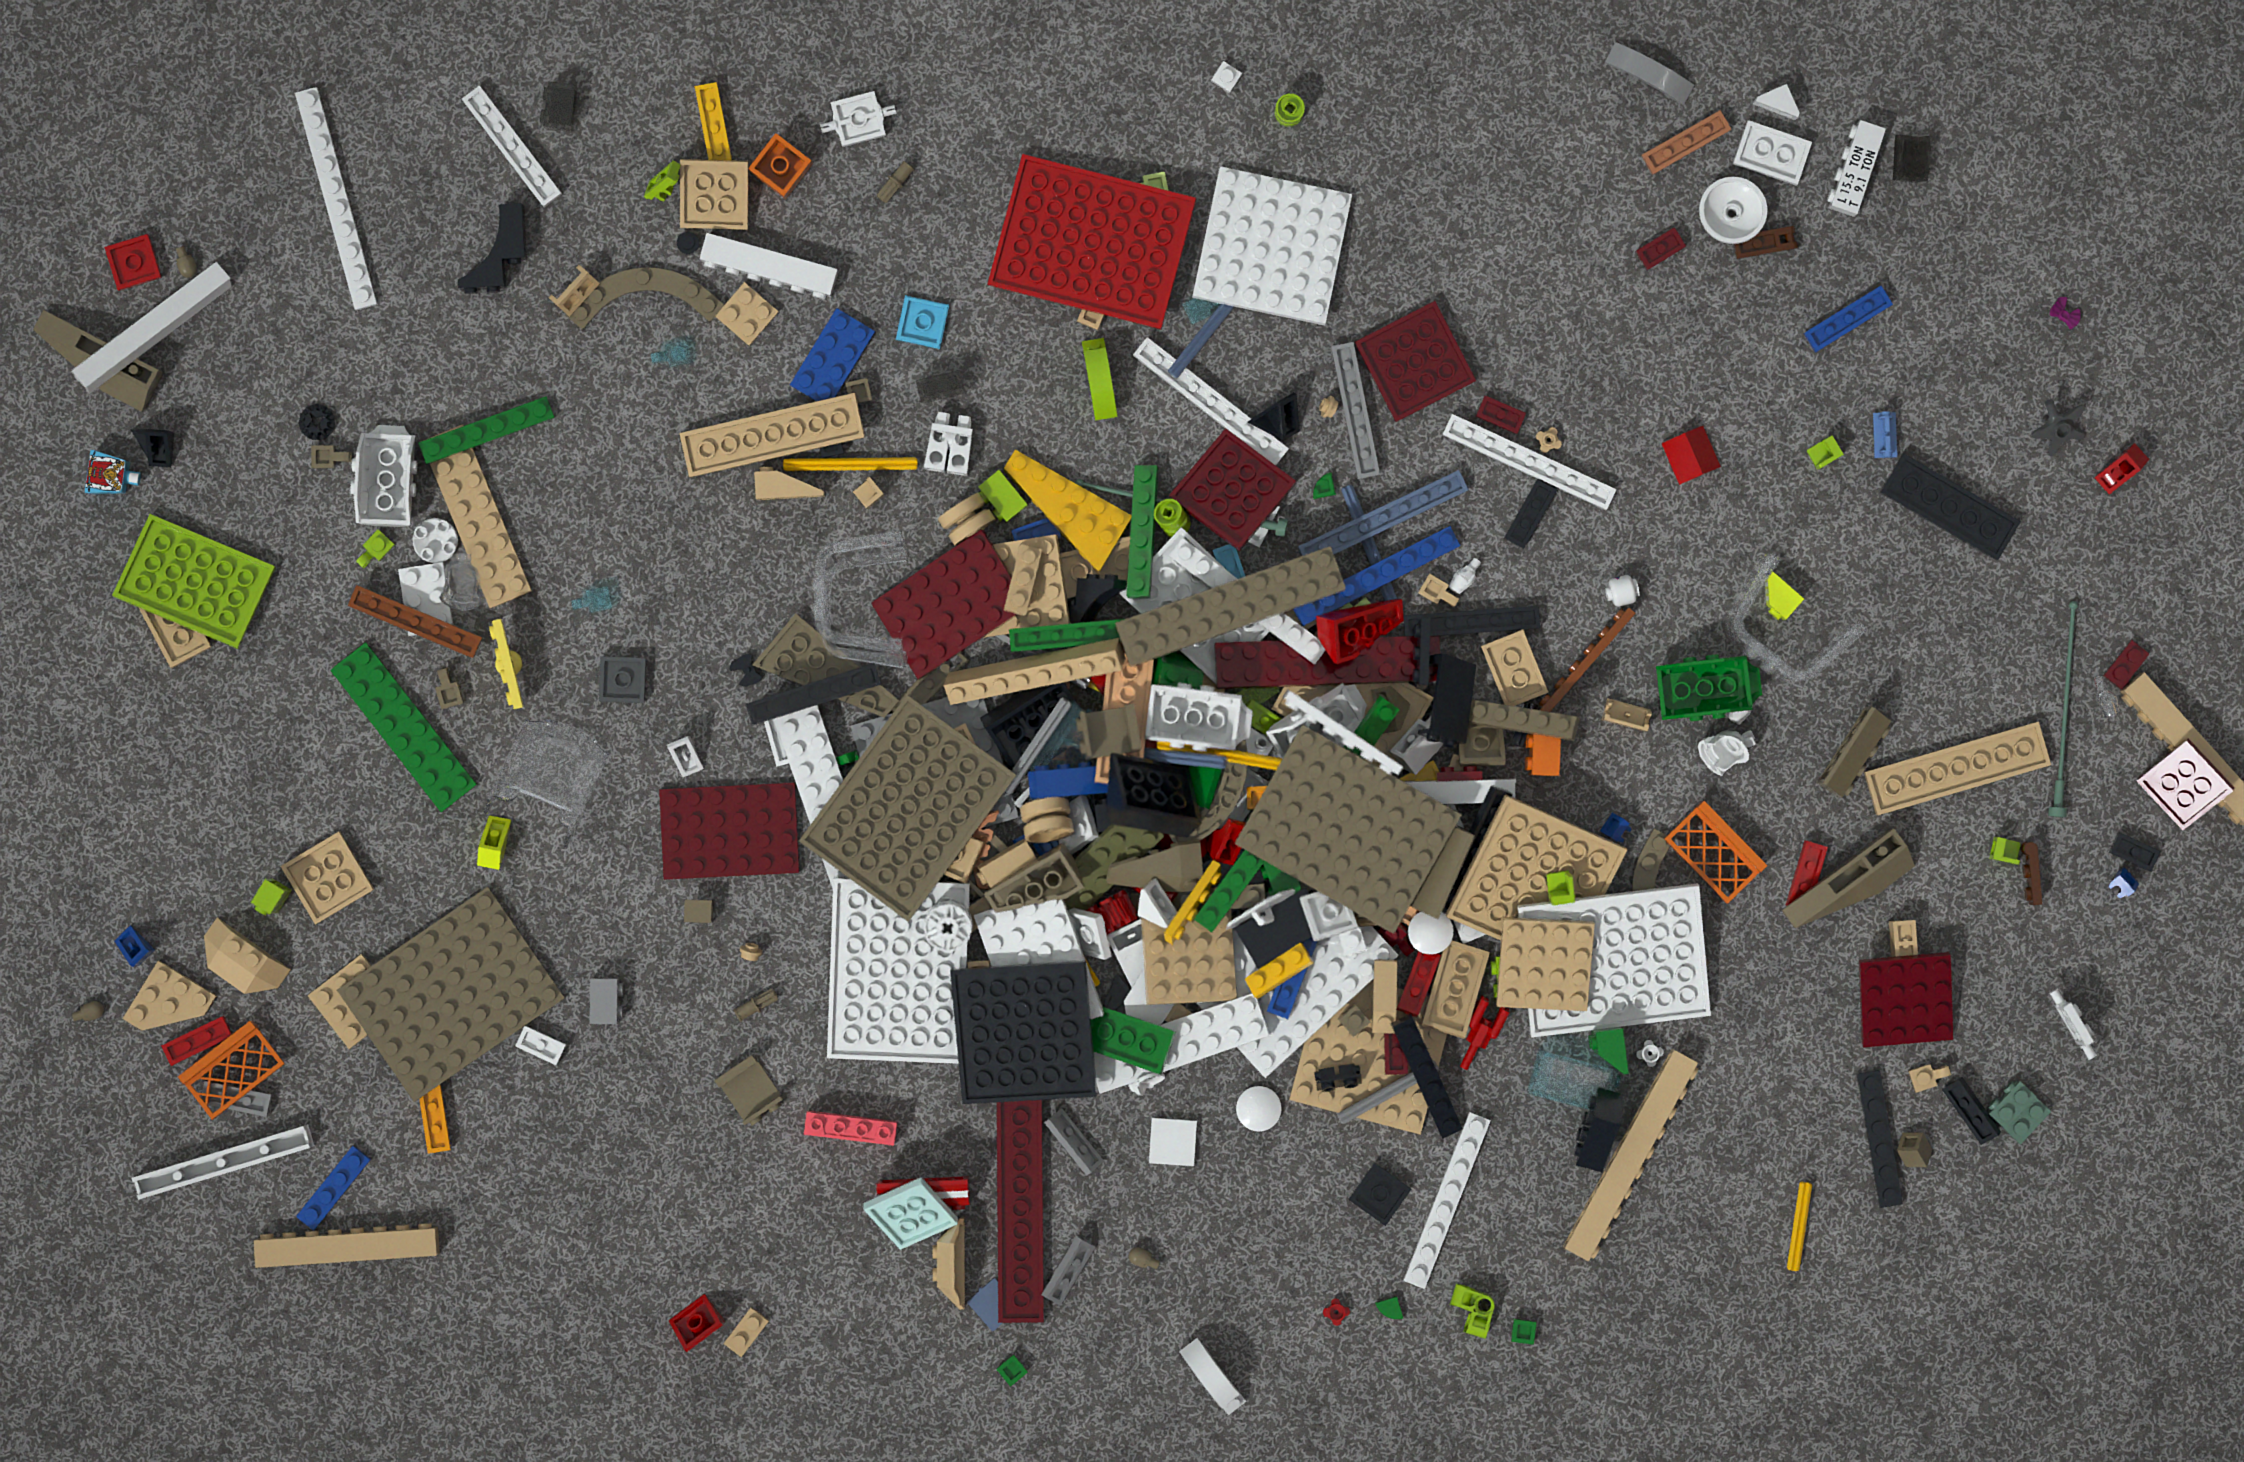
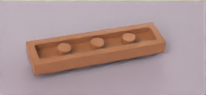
[1641,110,1732,175]

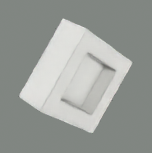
[1211,61,1242,93]

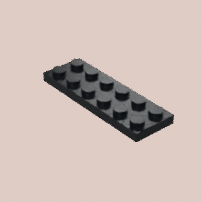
[1880,453,2021,561]

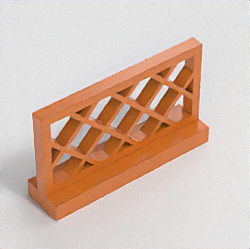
[1664,801,1767,904]
[178,1021,285,1120]

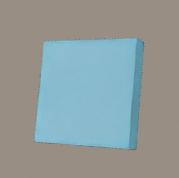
[896,295,950,349]

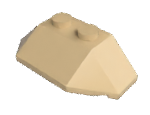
[204,917,291,994]
[933,1217,965,1310]

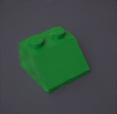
[1150,652,1204,691]
[1588,1027,1629,1074]

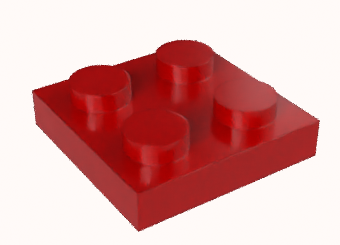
[104,234,162,291]

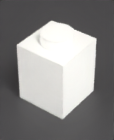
[1338,927,1368,958]

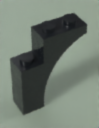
[458,203,527,294]
[1055,574,1127,651]

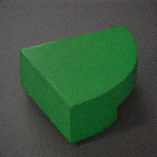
[1313,473,1336,500]
[836,750,859,766]
[1375,1296,1404,1319]

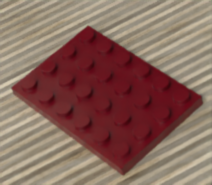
[871,530,1030,679]
[659,783,800,880]

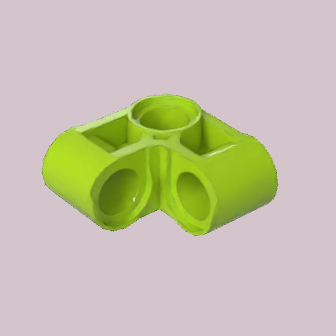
[1449,1283,1495,1339]

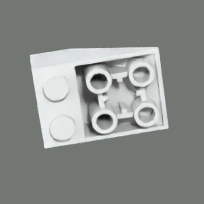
[1107,918,1144,987]

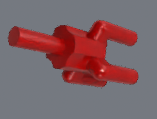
[1460,995,1510,1070]

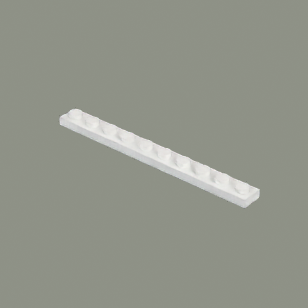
[295,87,378,311]

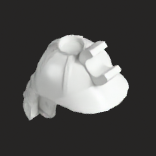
[1698,730,1756,776]

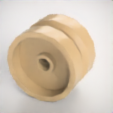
[938,493,996,546]
[1020,797,1074,843]

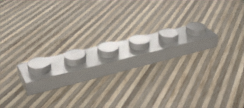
[1331,342,1380,479]

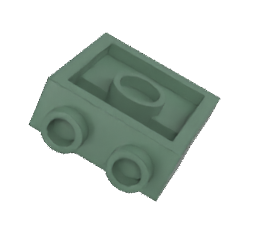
[1988,1080,2051,1145]

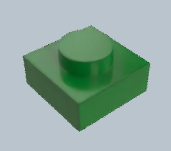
[1511,1318,1537,1345]
[996,1354,1028,1387]

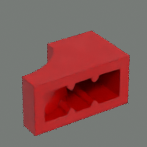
[2094,443,2150,494]
[1205,818,1246,865]

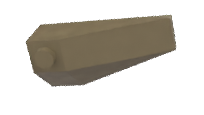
[1106,840,1203,893]
[984,842,1085,913]

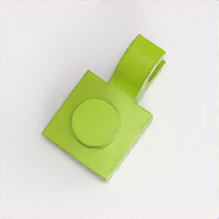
[356,529,395,568]

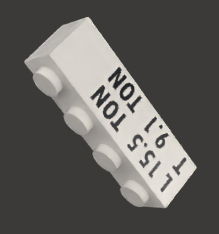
[1827,120,1886,217]

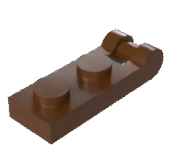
[1733,226,1798,260]
[2020,842,2042,905]

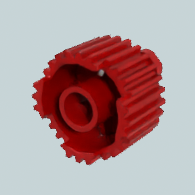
[1085,890,1137,935]

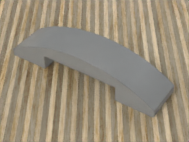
[1605,42,1694,105]

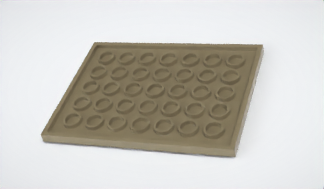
[799,695,1017,922]
[1235,724,1461,934]
[337,887,565,1102]

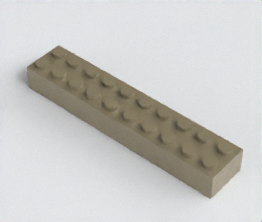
[1115,546,1346,668]

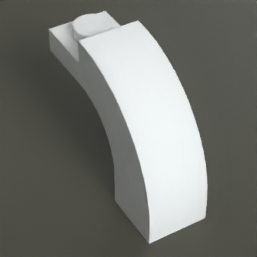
[1179,1338,1246,1415]

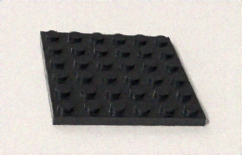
[950,961,1098,1104]

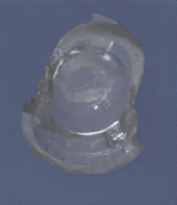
[439,553,483,611]

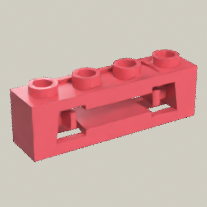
[804,1110,898,1146]

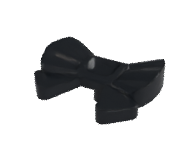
[729,654,762,687]

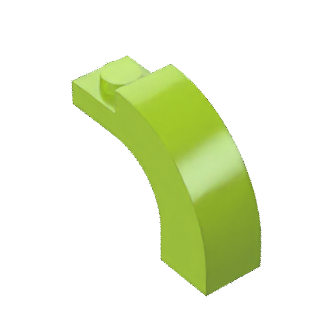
[1082,338,1118,421]

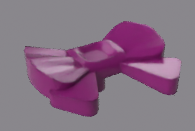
[2049,297,2081,329]

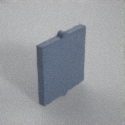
[967,1277,1002,1332]

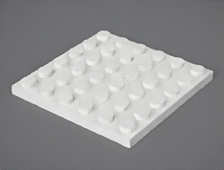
[1192,166,1352,326]

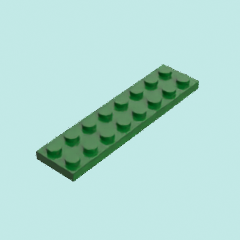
[330,642,477,813]

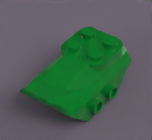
[1656,654,1762,722]

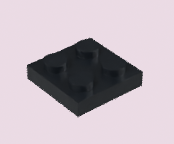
[1348,1162,1411,1226]

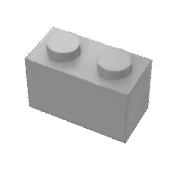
[589,978,624,1024]

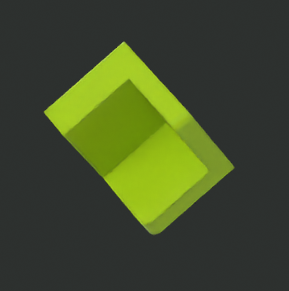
[1807,435,1844,470]
[1989,837,2020,865]
[1546,870,1575,906]

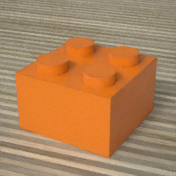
[748,133,813,200]
[1524,734,1561,776]

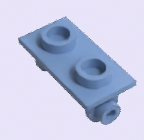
[1873,411,1897,458]

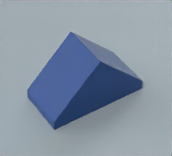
[114,925,155,967]

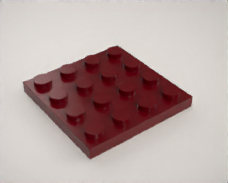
[1354,301,1476,423]
[1169,428,1296,552]
[1859,952,1953,1048]

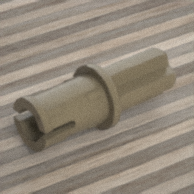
[877,161,914,203]
[733,989,778,1022]

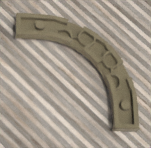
[565,268,724,330]
[1169,739,1248,843]
[1632,828,1709,967]

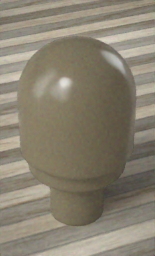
[176,246,197,278]
[72,1001,104,1021]
[1128,1247,1160,1269]

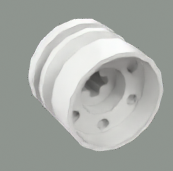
[924,900,973,952]

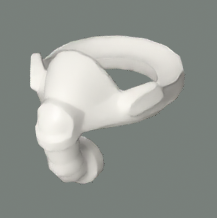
[1128,1072,1165,1096]

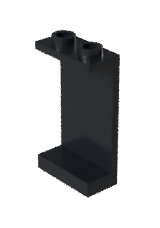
[1417,653,1476,748]
[1235,888,1314,969]

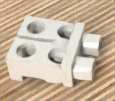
[924,412,973,476]

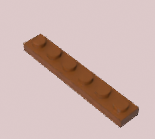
[348,585,483,658]
[1539,607,1636,712]

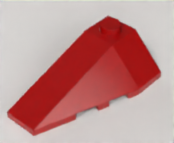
[1316,599,1404,664]

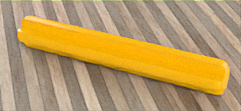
[1787,1182,1812,1271]

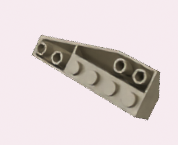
[33,310,164,412]
[1781,828,1915,928]

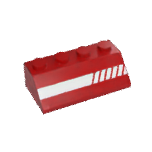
[876,1176,970,1210]

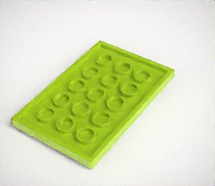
[112,514,276,649]

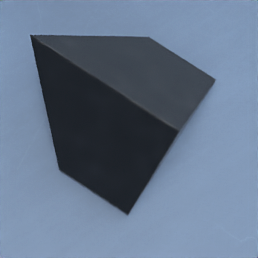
[1248,392,1300,441]
[131,429,174,468]

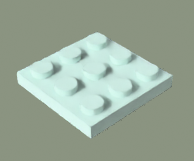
[863,1177,958,1250]

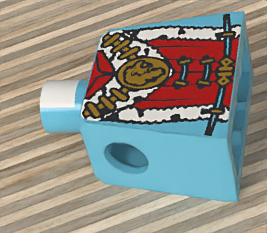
[85,450,141,494]

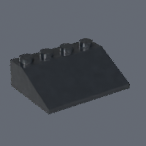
[980,682,1083,775]
[1107,753,1202,838]

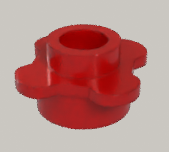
[1323,1298,1350,1326]

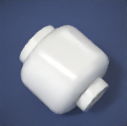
[1605,575,1640,607]

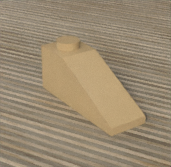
[754,467,825,500]
[1371,959,1397,1033]

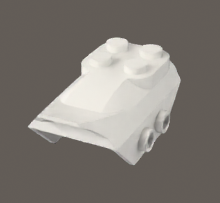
[350,425,417,527]
[1145,683,1253,751]
[1266,683,1367,758]

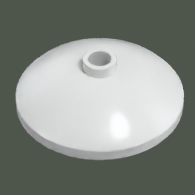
[1699,177,1767,244]

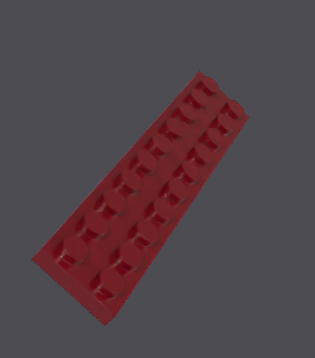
[1214,636,1440,689]
[996,1100,1044,1323]

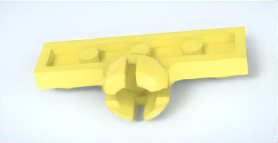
[489,619,524,709]

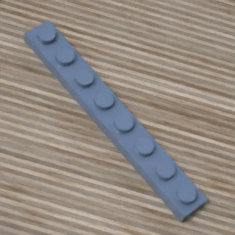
[1297,470,1469,556]

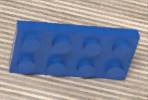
[790,308,875,402]

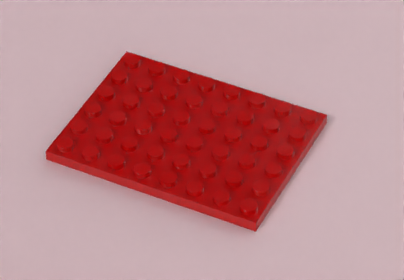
[987,154,1197,330]

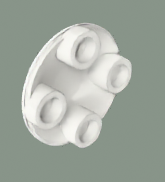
[413,518,458,563]
[1408,912,1453,954]
[1236,1086,1281,1131]

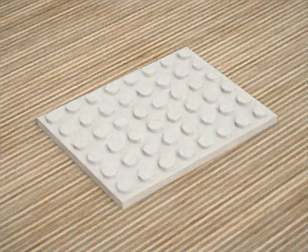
[827,877,970,1064]
[1197,880,1399,1078]
[1517,883,1711,1037]

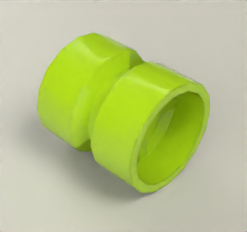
[1275,93,1305,127]
[1154,499,1191,537]

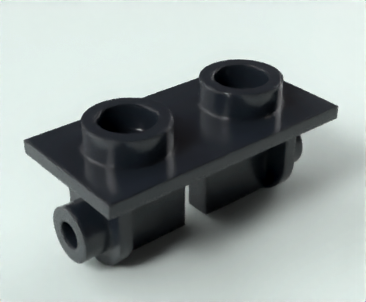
[1314,1063,1362,1092]

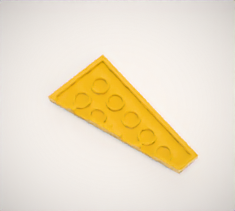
[1003,450,1132,574]

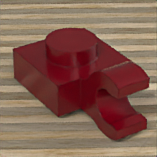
[1377,922,1414,956]

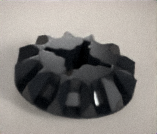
[298,404,335,440]

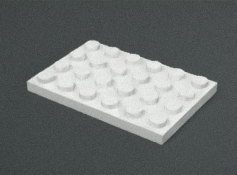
[1119,527,1270,684]
[974,899,1104,1019]

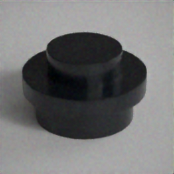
[677,232,699,254]

